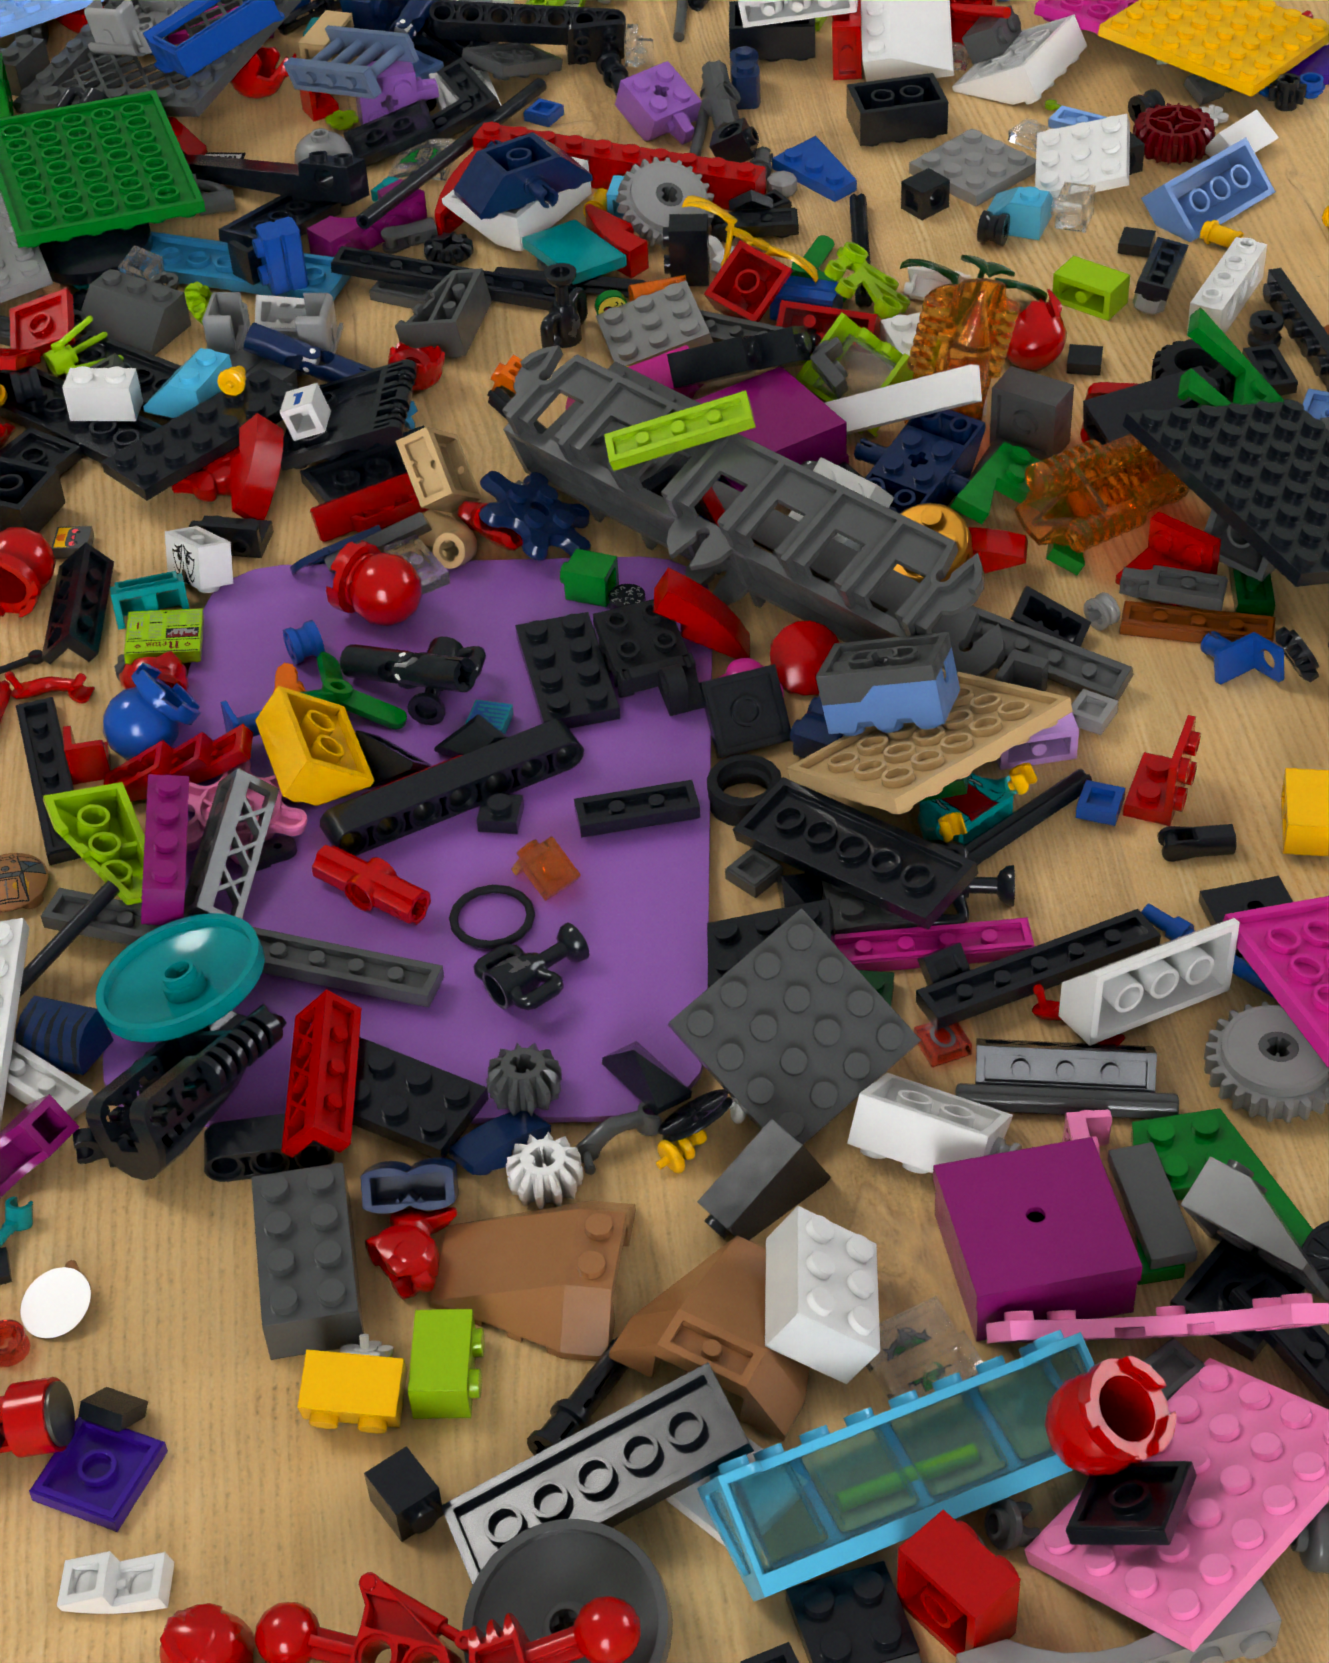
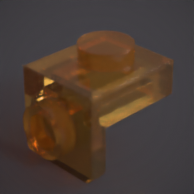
[511,836,581,901]

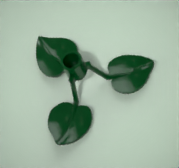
[900,255,1047,334]

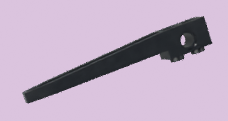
[184,151,370,204]

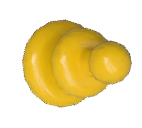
[217,365,246,396]
[655,1129,707,1173]

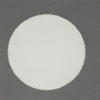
[20,1267,91,1339]

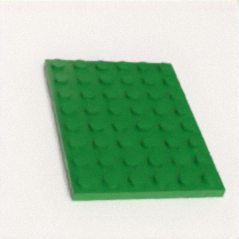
[0,90,206,248]

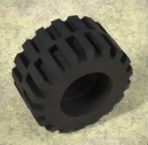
[1151,339,1236,403]

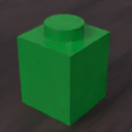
[560,549,619,607]

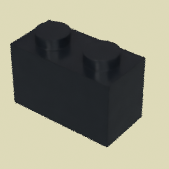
[663,214,710,286]

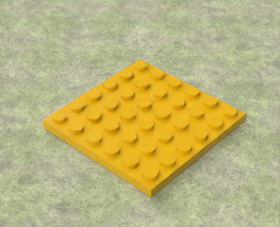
[1098,0,1329,97]

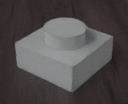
[1071,689,1119,735]

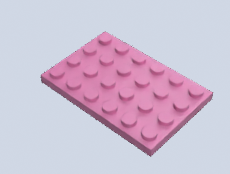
[1024,1358,1329,1652]

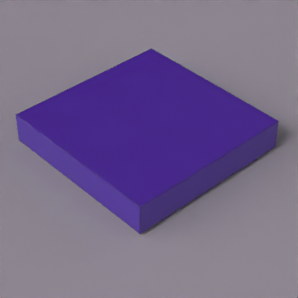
[29,1417,168,1532]

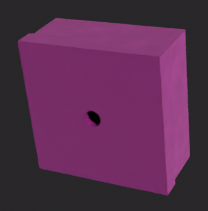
[695,366,849,492]
[933,1137,1143,1342]

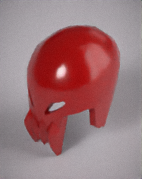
[230,46,296,99]
[1003,289,1067,371]

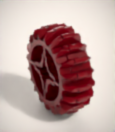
[1133,103,1216,165]

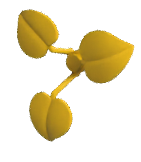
[682,195,818,284]

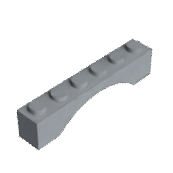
[956,1578,1282,1663]

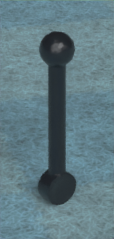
[0,650,44,674]

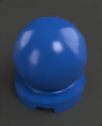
[103,663,201,761]

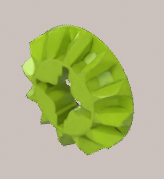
[184,281,213,324]

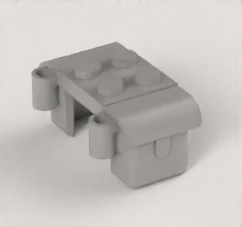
[84,0,194,56]
[202,292,344,376]

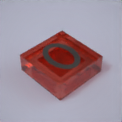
[914,1022,972,1067]

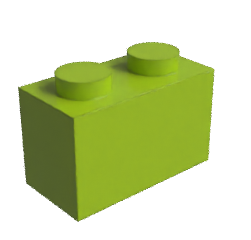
[1052,255,1130,321]
[408,1309,485,1419]

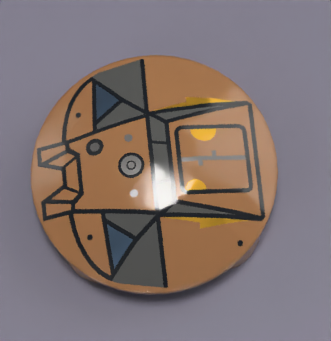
[0,853,49,912]

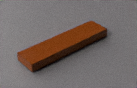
[1120,601,1276,651]

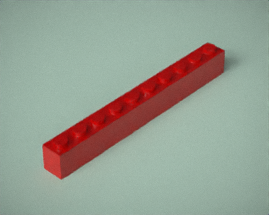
[472,122,766,210]

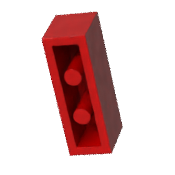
[776,300,881,355]

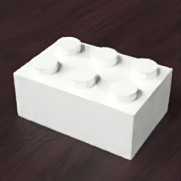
[765,1206,880,1384]

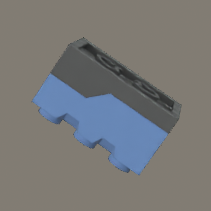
[816,632,960,736]

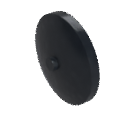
[39,223,153,285]

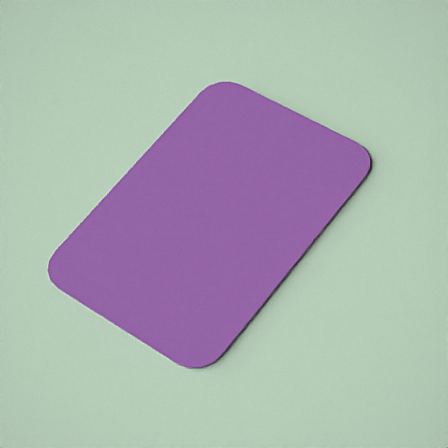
[103,556,712,1127]

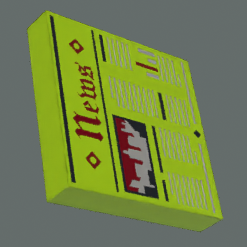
[124,608,204,664]

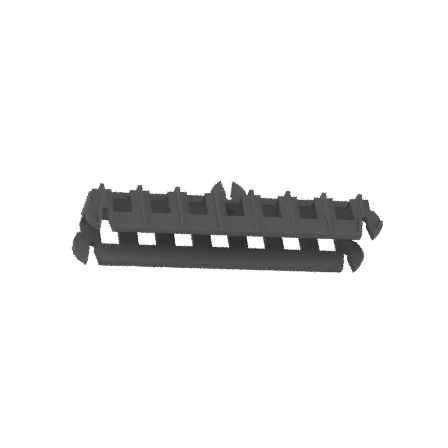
[502,345,1005,677]

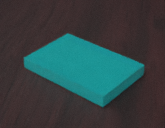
[522,219,627,285]

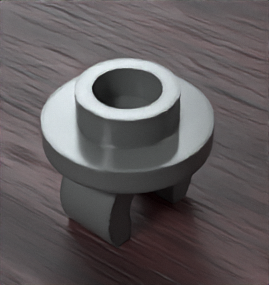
[984,1498,1041,1551]

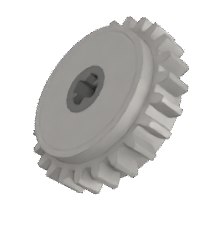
[616,157,714,250]
[1204,1002,1329,1123]

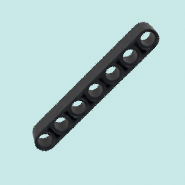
[429,0,626,45]
[320,720,584,856]

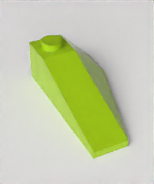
[43,782,145,905]

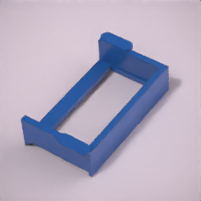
[143,0,285,78]

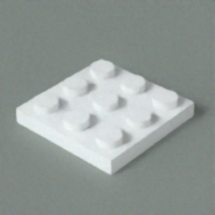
[1035,114,1130,200]

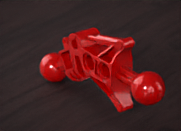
[255,1572,641,1663]

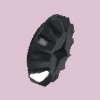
[424,231,473,265]
[1276,626,1319,682]

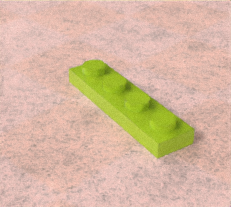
[604,390,756,471]

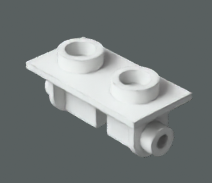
[904,266,973,305]

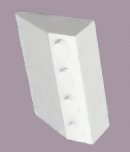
[861,0,954,82]
[952,15,1087,105]
[442,157,592,251]

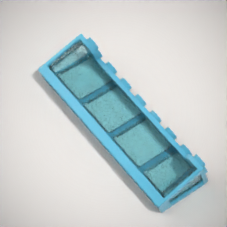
[697,1330,1095,1602]

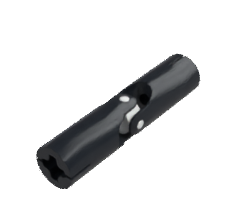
[340,644,477,692]

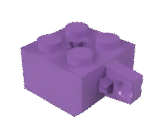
[356,61,439,125]
[615,61,702,145]

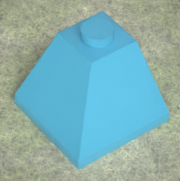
[987,186,1056,240]

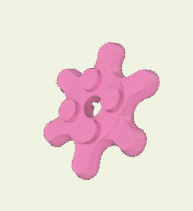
[187,760,308,865]

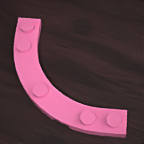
[986,1293,1329,1343]

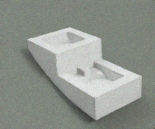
[57,1551,175,1614]

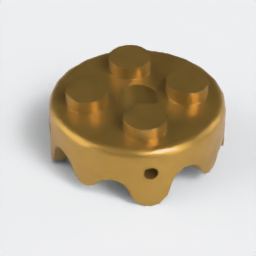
[893,503,974,583]

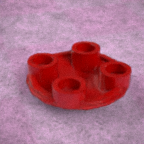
[770,621,840,696]

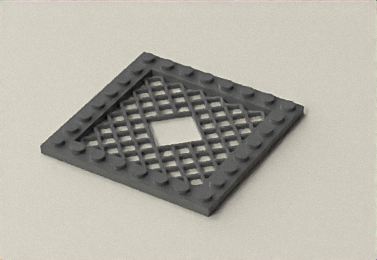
[12,0,302,117]

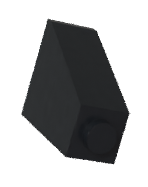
[697,1119,831,1241]

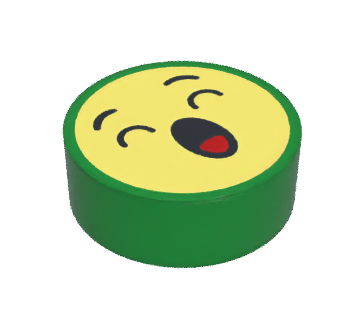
[594,290,627,315]

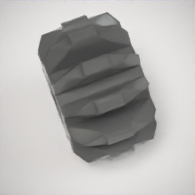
[486,1043,562,1117]

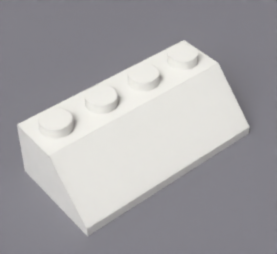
[1058,918,1240,1046]

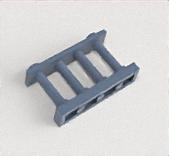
[284,25,419,99]

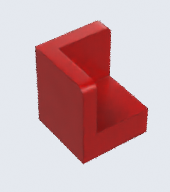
[299,90,339,122]
[63,725,111,785]

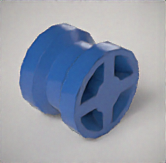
[283,620,325,665]

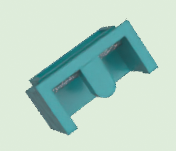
[110,571,190,630]

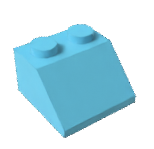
[143,348,232,418]

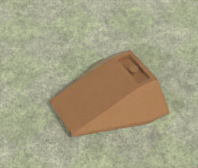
[609,1236,810,1441]

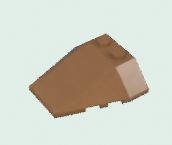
[429,1200,636,1361]

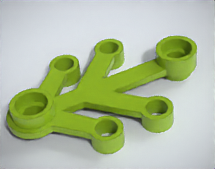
[824,242,911,320]

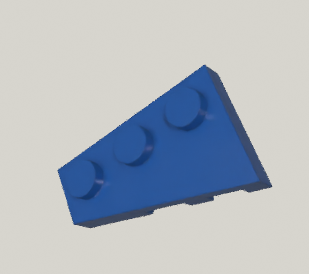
[772,136,857,202]

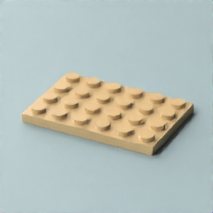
[787,672,1073,814]

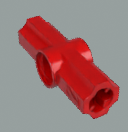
[311,844,431,925]

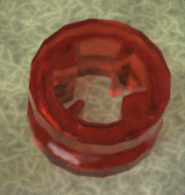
[0,1319,31,1367]

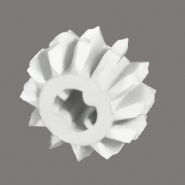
[506,1131,584,1209]

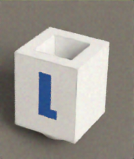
[280,383,331,441]

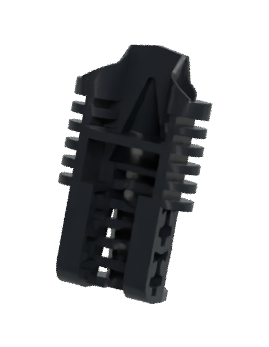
[86,1003,287,1180]

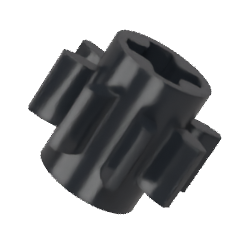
[1268,73,1307,111]

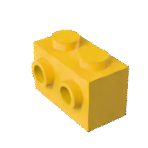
[1281,768,1329,856]
[297,1349,408,1434]

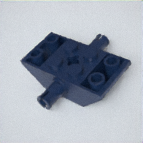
[454,132,593,220]
[854,409,986,514]

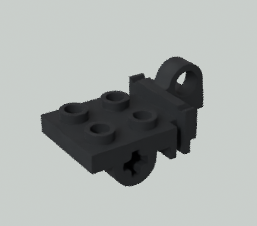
[593,599,704,716]

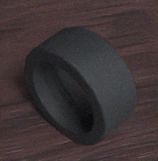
[707,754,782,826]

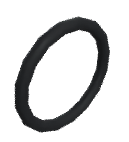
[449,884,535,949]

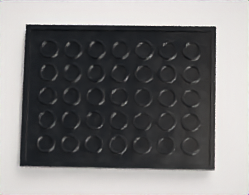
[1122,399,1329,587]

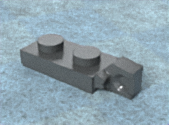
[1119,565,1228,611]

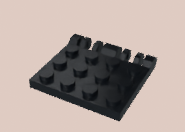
[281,359,418,471]

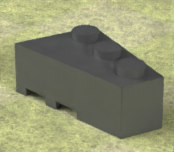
[395,268,492,358]

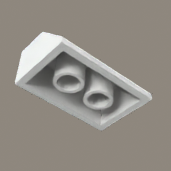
[847,1073,1013,1174]

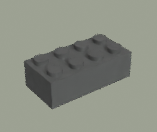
[251,1162,364,1360]

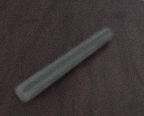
[955,1083,1179,1119]

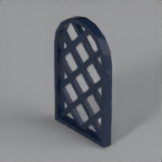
[290,525,381,575]

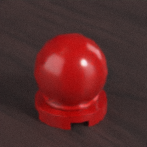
[0,527,56,617]
[326,540,422,626]
[1044,1356,1177,1476]

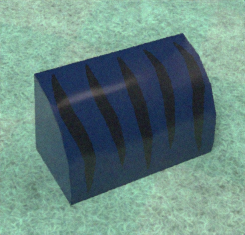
[16,996,114,1075]

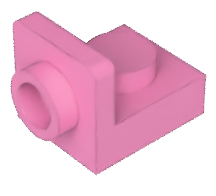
[1062,1110,1112,1156]

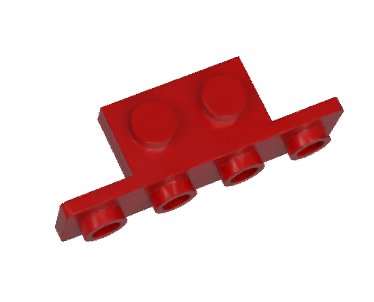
[310,472,429,542]

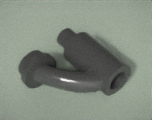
[193,174,236,216]

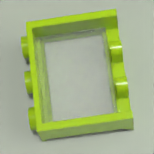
[795,312,927,437]

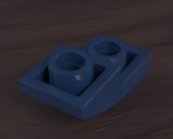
[449,1111,551,1175]

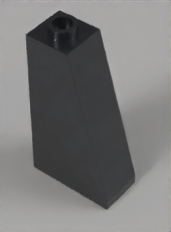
[1083,366,1219,470]

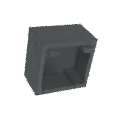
[989,366,1074,463]

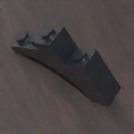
[667,326,822,388]

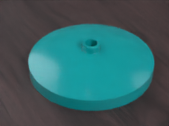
[96,913,265,1042]

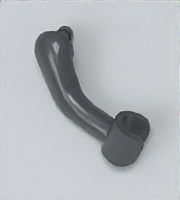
[576,1102,662,1175]

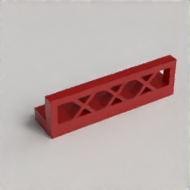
[281,989,362,1158]

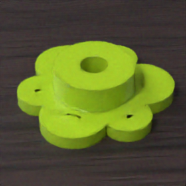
[325,110,359,130]

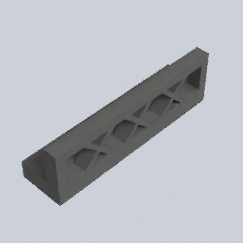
[184,768,279,919]

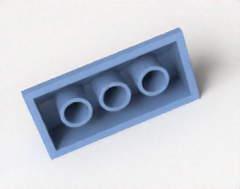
[1141,137,1276,242]

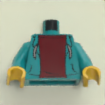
[917,763,1038,845]

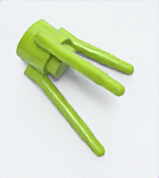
[43,316,124,377]

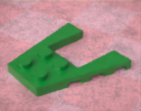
[1177,307,1284,408]
[950,442,1085,575]
[1131,1108,1313,1285]

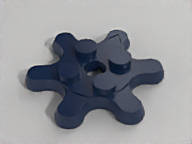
[479,471,591,561]

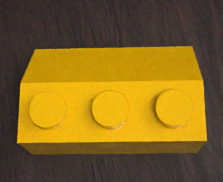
[255,686,374,806]

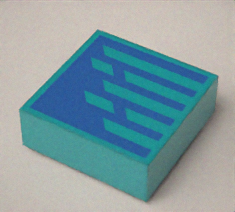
[465,700,514,734]

